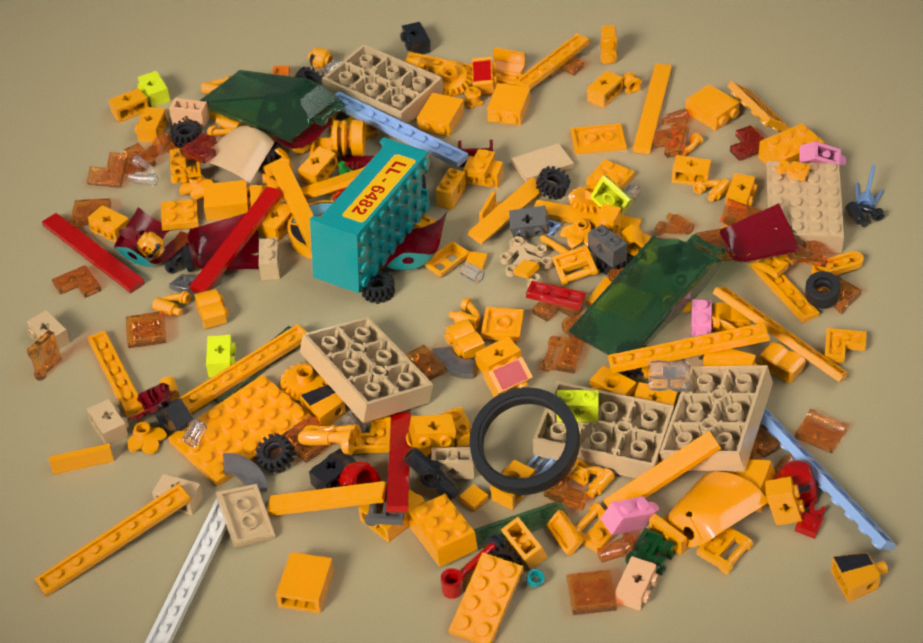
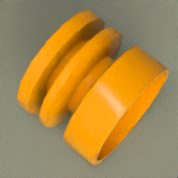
[331,120,366,156]

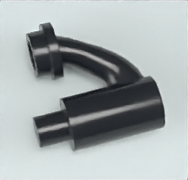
[845,201,885,227]
[165,245,196,274]

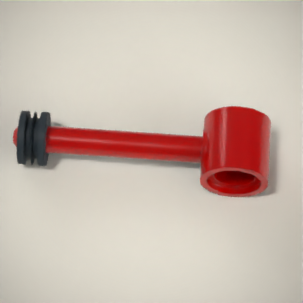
[440,533,506,599]

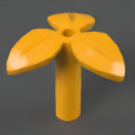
[263,148,292,171]

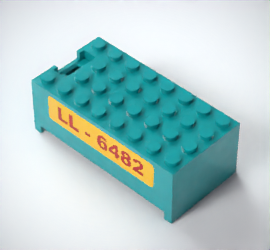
[310,137,430,293]

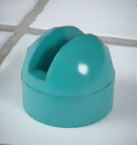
[526,569,545,588]

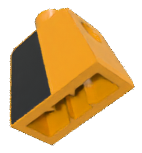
[300,384,346,426]
[830,552,888,602]

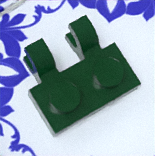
[626,528,676,575]

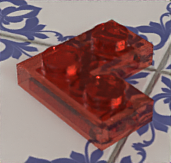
[730,125,764,161]
[179,133,217,164]

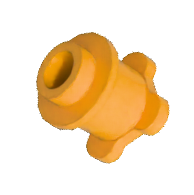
[623,72,642,94]
[464,87,483,109]

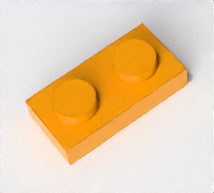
[467,149,495,180]

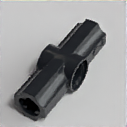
[403,447,461,501]

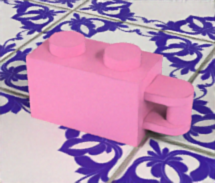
[799,141,846,166]
[691,299,712,337]
[601,496,659,535]

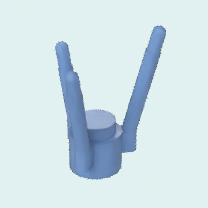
[855,164,884,208]

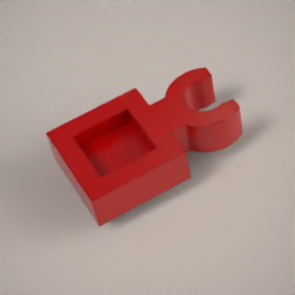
[795,502,825,539]

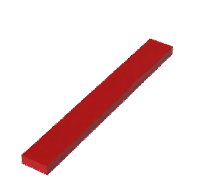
[190,186,283,293]
[42,213,145,293]
[386,412,411,513]

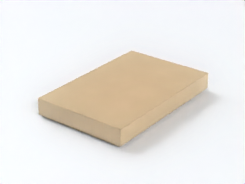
[511,143,574,182]
[216,484,275,548]

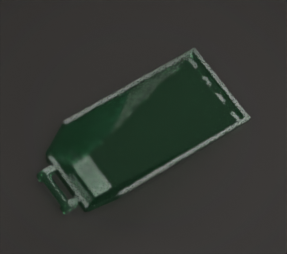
[199,70,346,143]
[568,234,726,355]

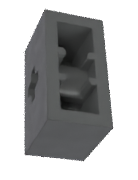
[509,205,549,238]
[588,224,627,268]

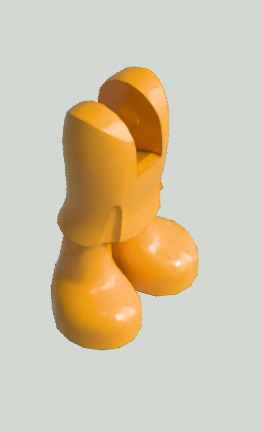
[298,424,361,455]

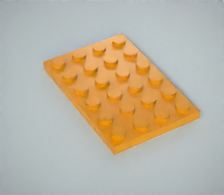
[168,375,313,487]

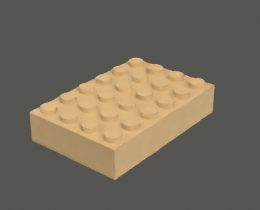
[322,44,443,124]
[765,161,844,253]
[300,316,433,423]
[659,365,773,471]
[533,381,674,478]

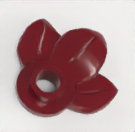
[119,227,149,256]

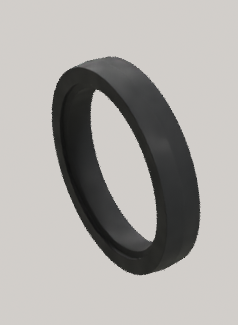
[469,387,580,495]

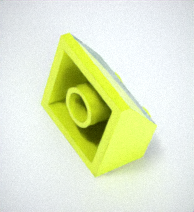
[590,175,635,217]

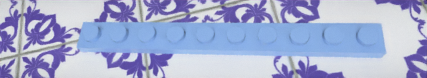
[327,91,468,168]
[760,407,896,551]

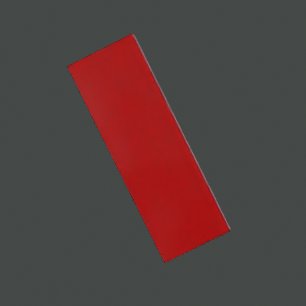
[526,281,586,310]

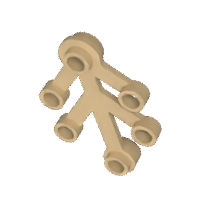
[500,236,552,287]

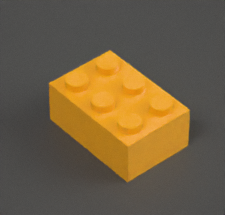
[758,123,824,164]
[408,494,478,567]

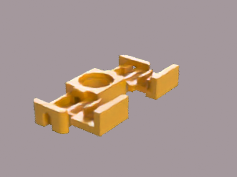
[169,144,201,184]

